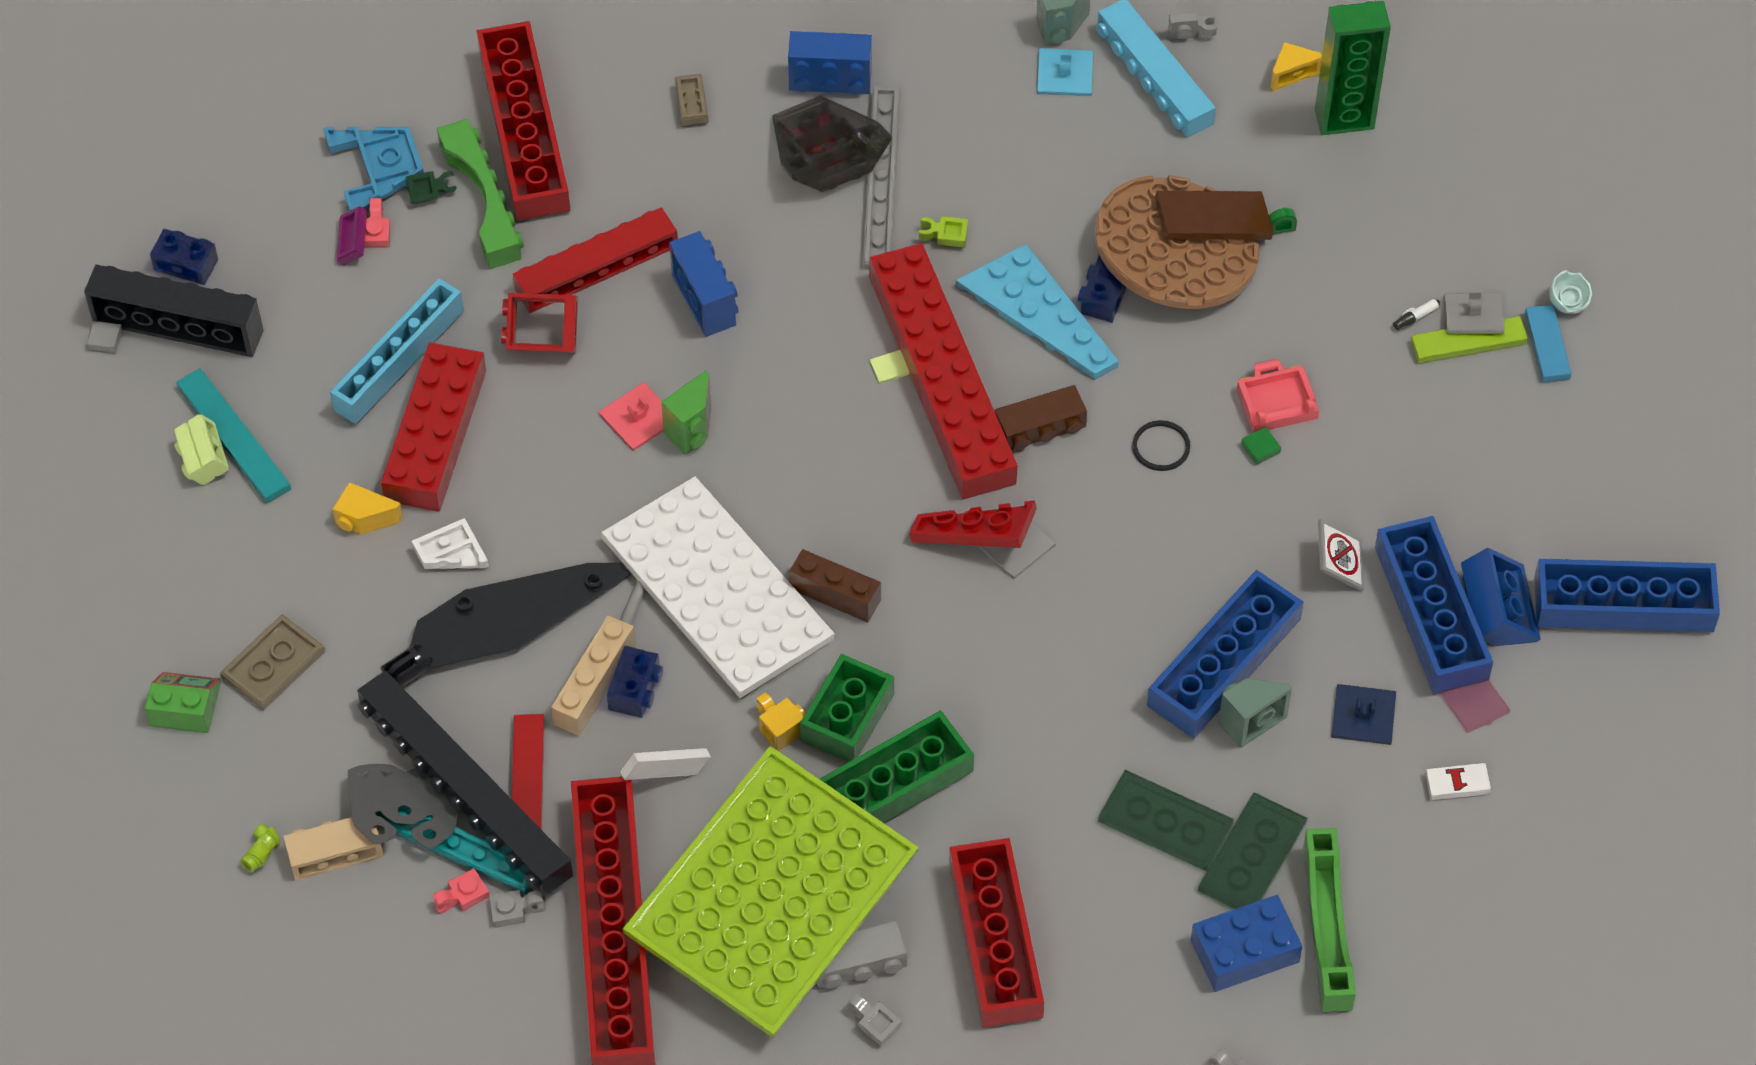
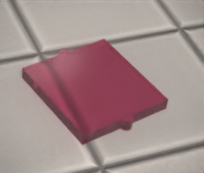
[1440,680,1510,733]

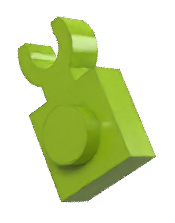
[919,216,968,248]

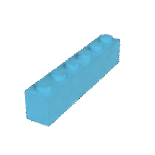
[1096,0,1216,138]
[330,278,464,425]

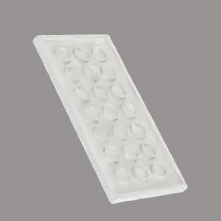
[601,476,835,698]

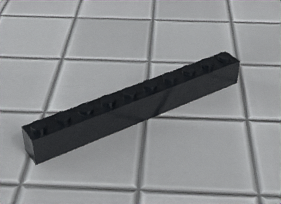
[357,670,573,897]

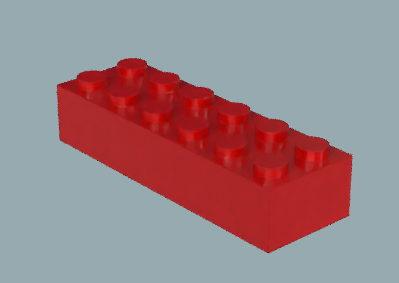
[381,342,486,512]
[949,838,1044,1028]

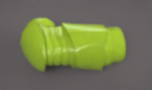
[240,824,280,873]

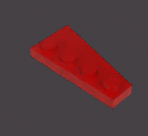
[909,500,1037,548]

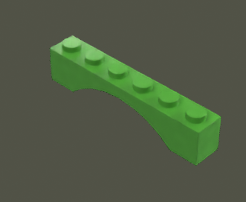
[437,119,524,269]
[1303,828,1356,1012]

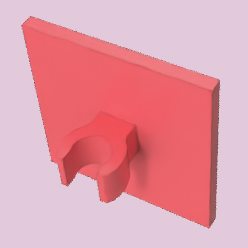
[599,382,663,451]

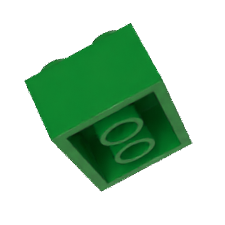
[800,653,894,762]

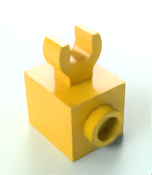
[756,692,806,751]

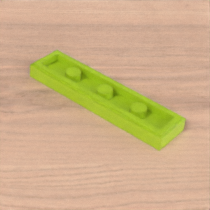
[1411,316,1528,364]

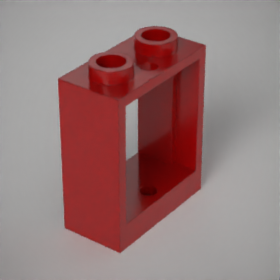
[501,293,578,353]

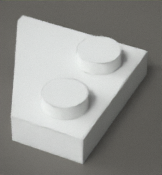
[412,518,489,569]

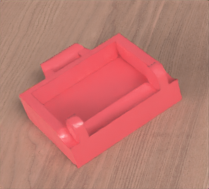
[1237,359,1319,433]

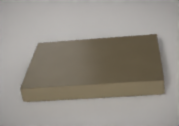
[220,614,326,711]

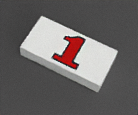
[1425,763,1491,800]

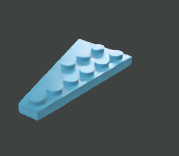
[956,244,1119,380]

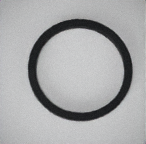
[1133,420,1190,471]

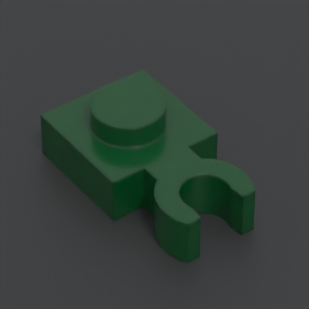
[405,171,457,204]

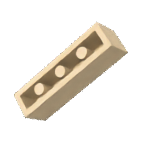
[551,615,636,737]

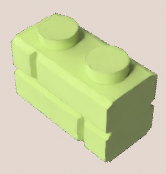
[174,414,229,485]

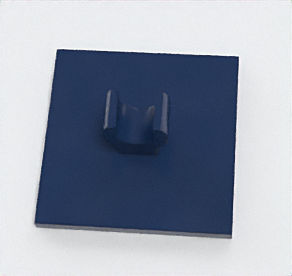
[1332,684,1396,745]

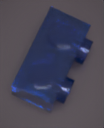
[150,229,219,285]
[1078,255,1127,323]
[607,646,663,718]

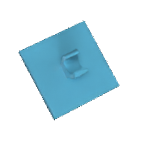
[1037,48,1093,96]

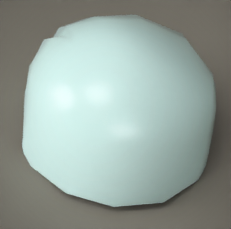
[1549,270,1593,314]

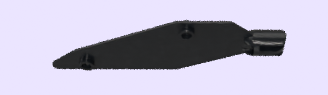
[380,563,632,687]

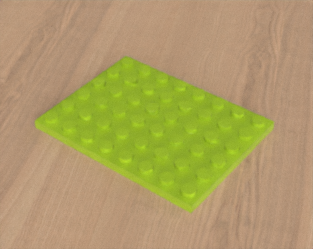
[623,746,919,1039]

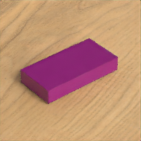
[337,206,367,266]

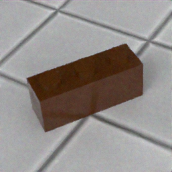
[995,385,1087,450]
[789,549,881,623]

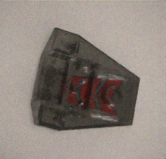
[772,95,892,192]

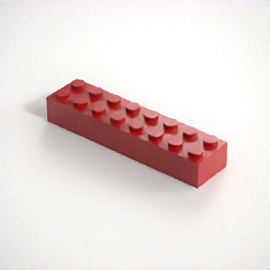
[476,21,571,221]

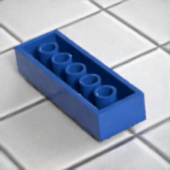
[1375,516,1493,694]
[1534,559,1720,632]
[1147,569,1304,739]

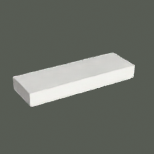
[620,748,711,780]

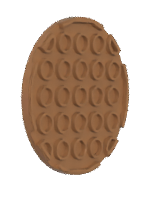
[1094,175,1259,309]

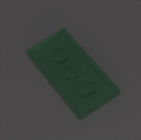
[1098,770,1234,871]
[1198,792,1308,909]

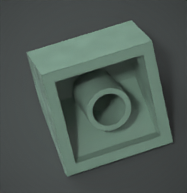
[1036,0,1090,45]
[1219,678,1292,748]

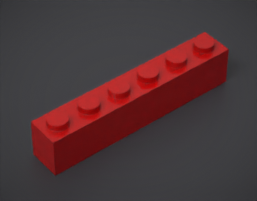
[513,207,678,314]

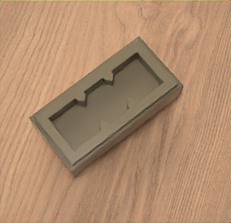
[675,74,709,126]

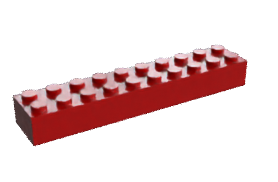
[869,243,1018,500]
[571,776,656,1065]

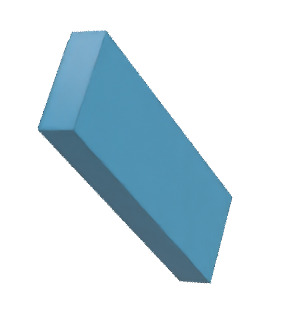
[1525,305,1572,382]

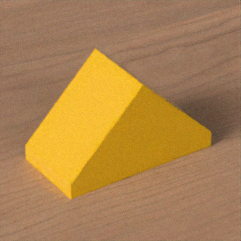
[1271,42,1322,91]

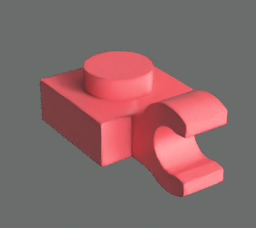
[364,198,391,247]
[433,869,489,914]

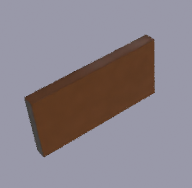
[1155,190,1274,240]

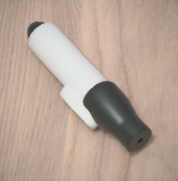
[1393,299,1440,330]

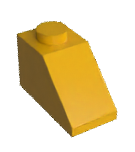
[333,482,403,534]

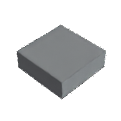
[87,321,122,353]

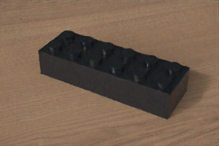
[84,264,264,357]

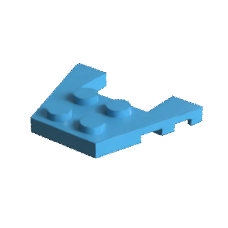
[323,127,424,211]

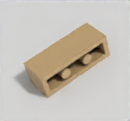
[283,815,384,881]

